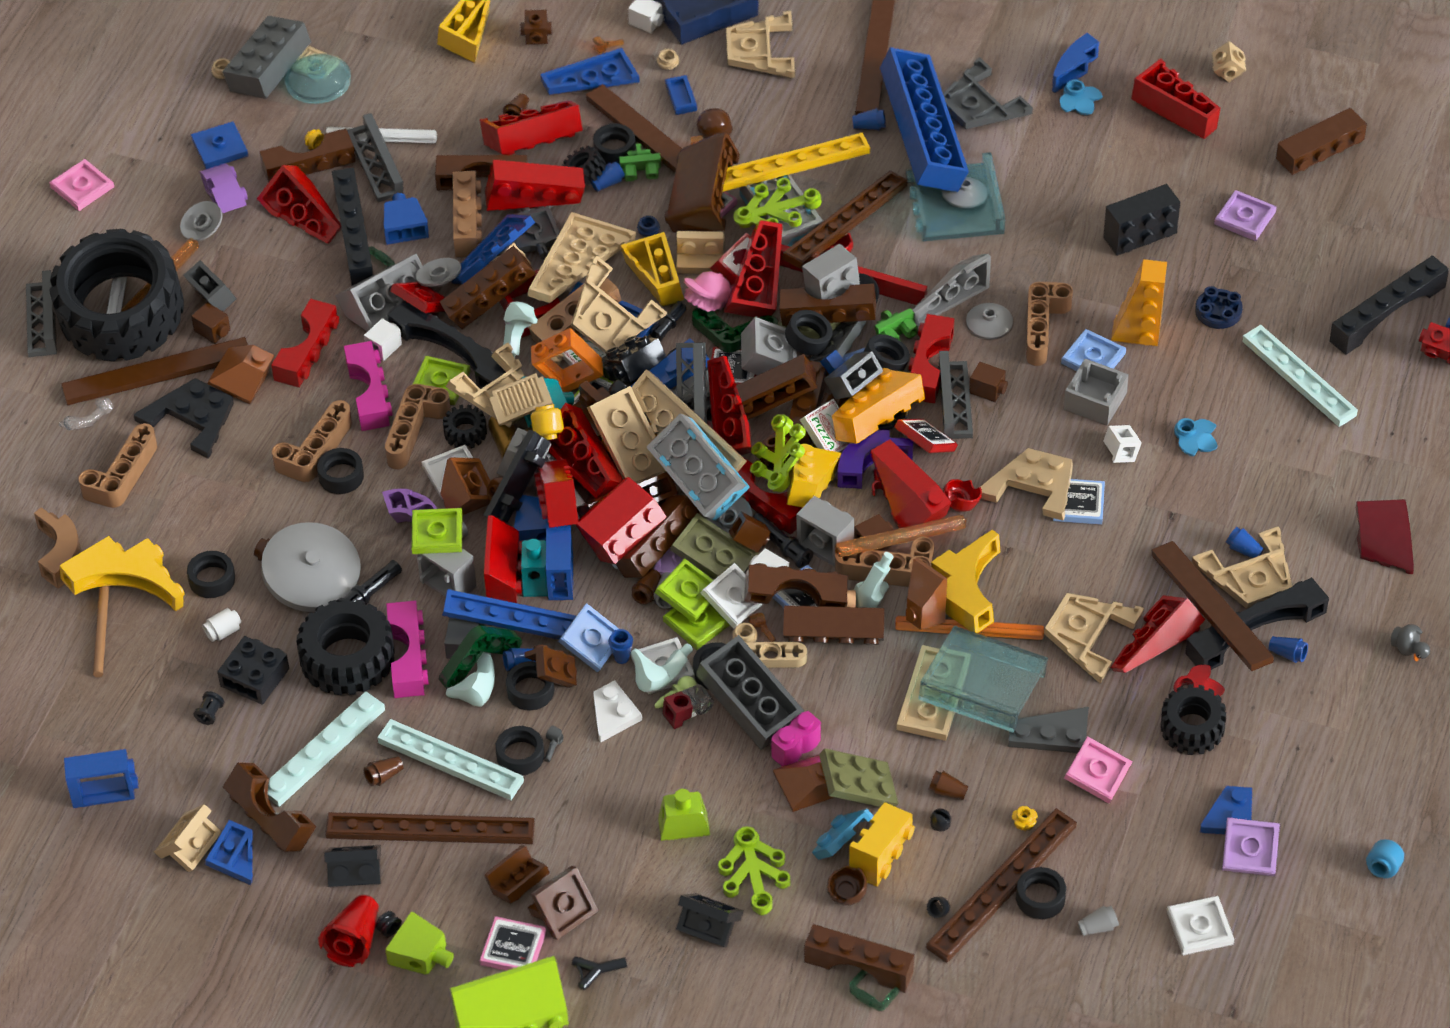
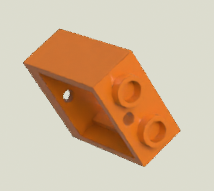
[531,328,603,392]

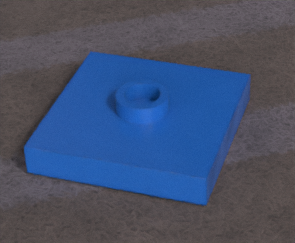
[191,121,248,169]

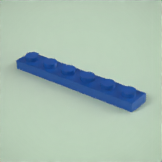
[442,589,576,639]

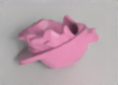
[684,272,732,313]

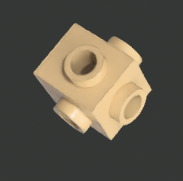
[1212,41,1246,82]

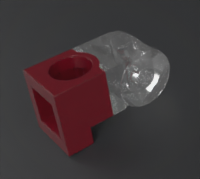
[662,685,714,729]

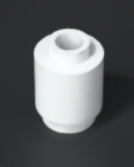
[202,608,241,642]

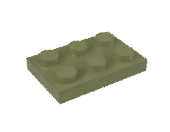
[670,513,759,580]
[819,748,899,807]

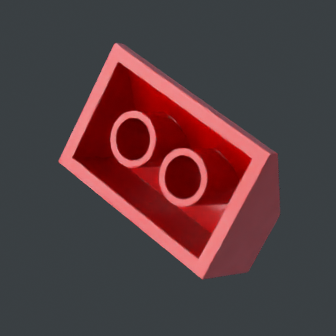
[575,477,667,564]
[484,515,522,603]

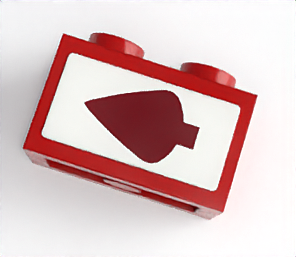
[710,232,751,285]

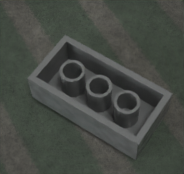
[222,15,311,99]
[696,635,804,750]

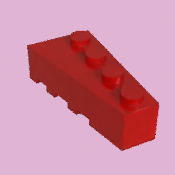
[1131,58,1221,139]
[479,100,583,155]
[485,160,585,211]
[724,220,783,318]
[548,403,623,498]
[534,459,579,528]

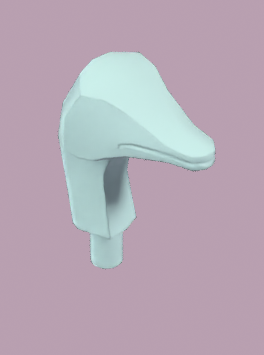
[503,302,538,358]
[854,552,893,608]
[631,643,693,692]
[446,652,495,707]

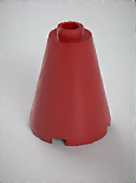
[318,895,379,967]

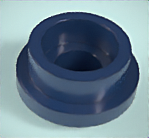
[637,216,660,237]

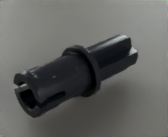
[649,301,687,341]

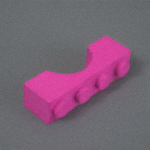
[344,341,393,431]
[386,600,429,698]

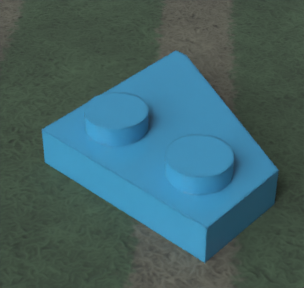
[812,809,873,860]

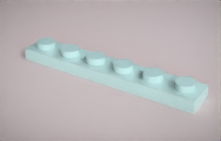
[1242,325,1358,427]
[268,691,385,807]
[377,719,524,801]

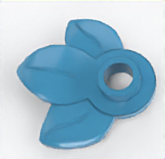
[1060,79,1103,115]
[1174,418,1218,456]

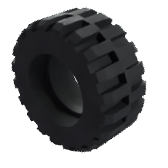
[296,599,395,696]

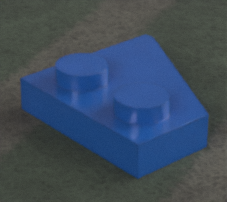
[1200,786,1252,835]
[205,820,253,885]

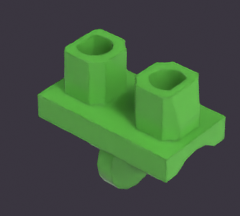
[619,143,661,181]
[875,308,918,340]

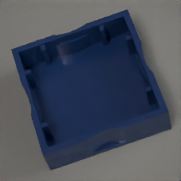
[653,0,759,45]

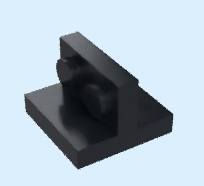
[324,845,381,887]
[676,893,744,947]

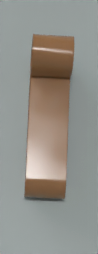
[1026,282,1073,366]
[385,384,451,469]
[272,400,352,482]
[78,423,157,508]
[835,536,934,587]

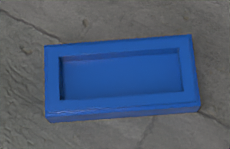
[665,75,697,115]

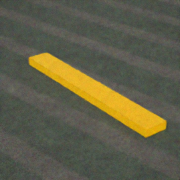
[723,132,870,192]

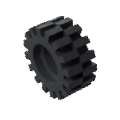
[562,146,606,185]
[443,404,487,449]

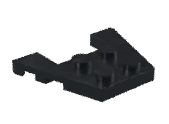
[134,378,234,459]

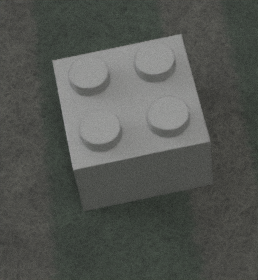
[802,244,860,299]
[797,496,854,566]

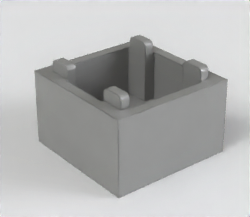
[741,317,797,375]
[1064,359,1129,426]
[417,549,477,596]

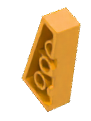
[1111,259,1167,346]
[832,368,925,444]

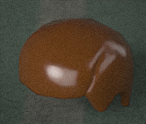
[696,108,733,138]
[827,865,867,906]

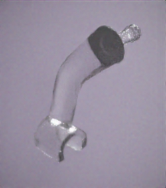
[59,398,113,430]

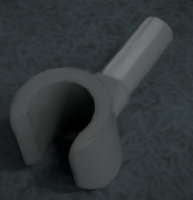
[544,726,564,762]

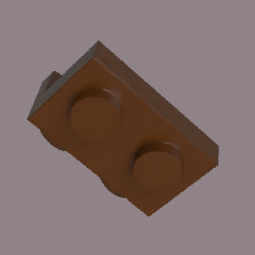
[524,645,577,688]
[484,845,550,904]

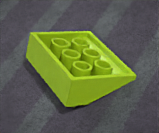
[450,956,568,1028]

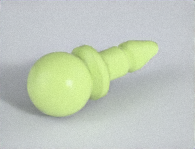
[654,676,697,708]

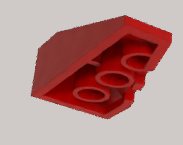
[256,165,341,244]
[707,356,752,455]
[870,440,951,539]
[1110,595,1205,673]

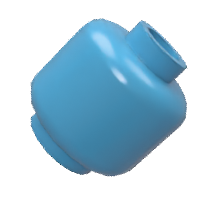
[1366,839,1404,879]

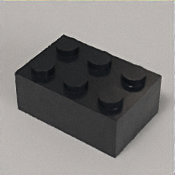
[1103,184,1180,256]

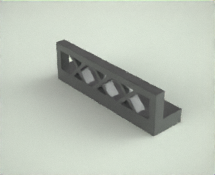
[347,113,404,202]
[26,270,57,357]
[676,342,707,424]
[938,351,973,439]

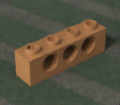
[528,277,621,343]

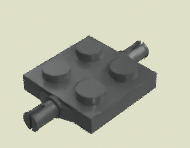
[514,206,560,260]

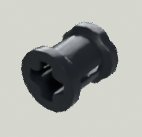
[193,691,225,725]

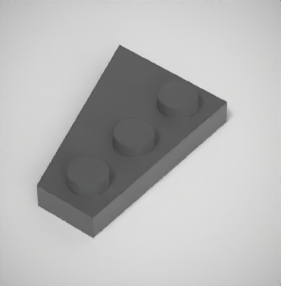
[808,321,866,362]
[1008,707,1089,753]

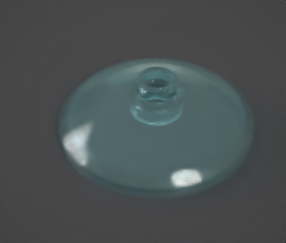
[285,53,351,103]

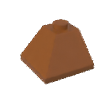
[207,345,274,404]
[440,457,490,514]
[905,558,947,630]
[773,754,835,812]

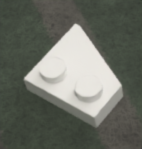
[593,680,642,742]

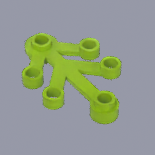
[733,178,822,228]
[750,414,806,493]
[718,826,791,915]

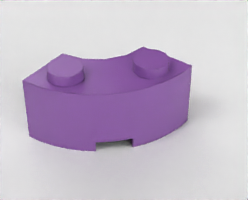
[199,163,248,213]
[382,489,438,523]

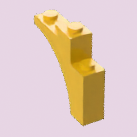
[931,530,1000,635]
[60,536,185,611]

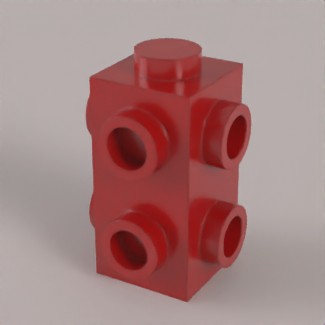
[1418,322,1450,364]

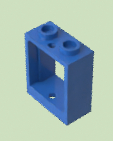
[546,523,573,600]
[64,749,139,808]

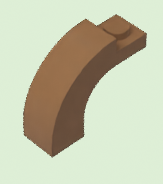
[34,507,81,589]

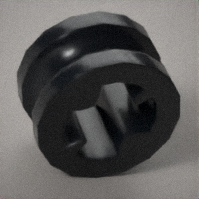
[375,911,402,938]

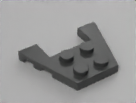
[943,57,1033,129]

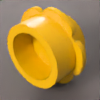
[305,129,324,150]
[1012,806,1037,831]

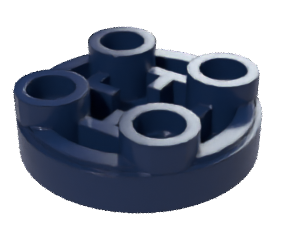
[1195,286,1243,329]

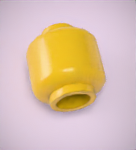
[531,404,564,440]

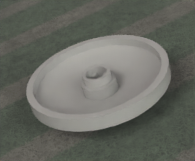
[261,522,361,612]

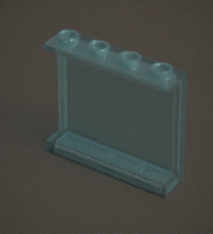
[906,152,1005,242]
[918,626,1048,732]

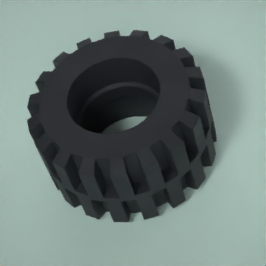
[1160,684,1226,755]

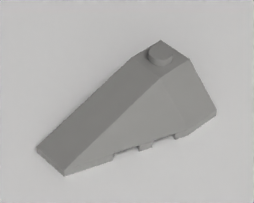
[335,253,423,332]
[912,254,991,326]

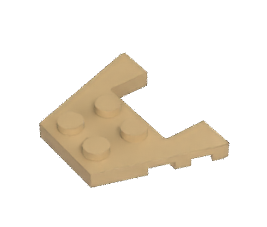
[726,11,795,78]
[571,255,668,352]
[446,343,525,427]
[980,448,1073,521]
[1192,527,1292,609]
[1044,593,1144,683]

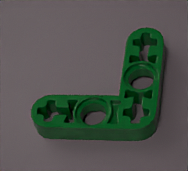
[692,308,778,353]
[439,626,522,689]

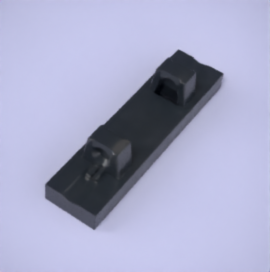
[483,430,551,524]

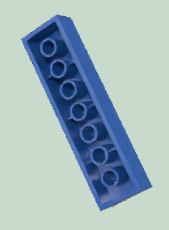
[880,47,969,192]

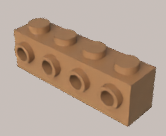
[453,171,482,258]

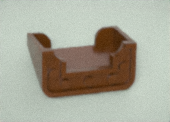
[665,133,740,233]

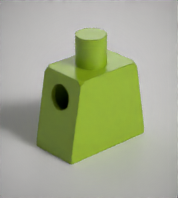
[658,789,710,841]
[385,911,454,975]

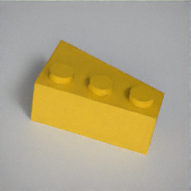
[437,0,490,63]
[620,232,685,306]
[787,444,841,508]
[849,802,915,887]

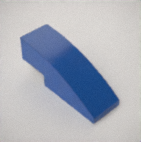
[1052,33,1099,93]

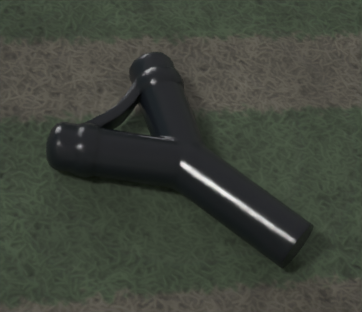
[572,956,627,990]

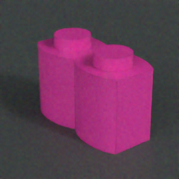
[771,711,821,767]

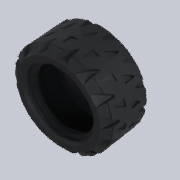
[49,229,184,362]

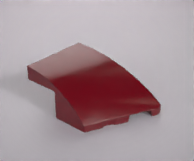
[1355,499,1414,574]

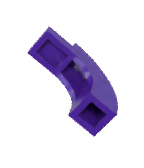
[838,430,913,489]

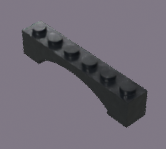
[332,167,373,286]
[1329,255,1449,355]
[388,300,506,389]
[1185,577,1329,670]

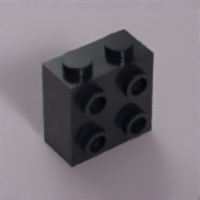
[602,335,667,383]
[217,636,289,705]

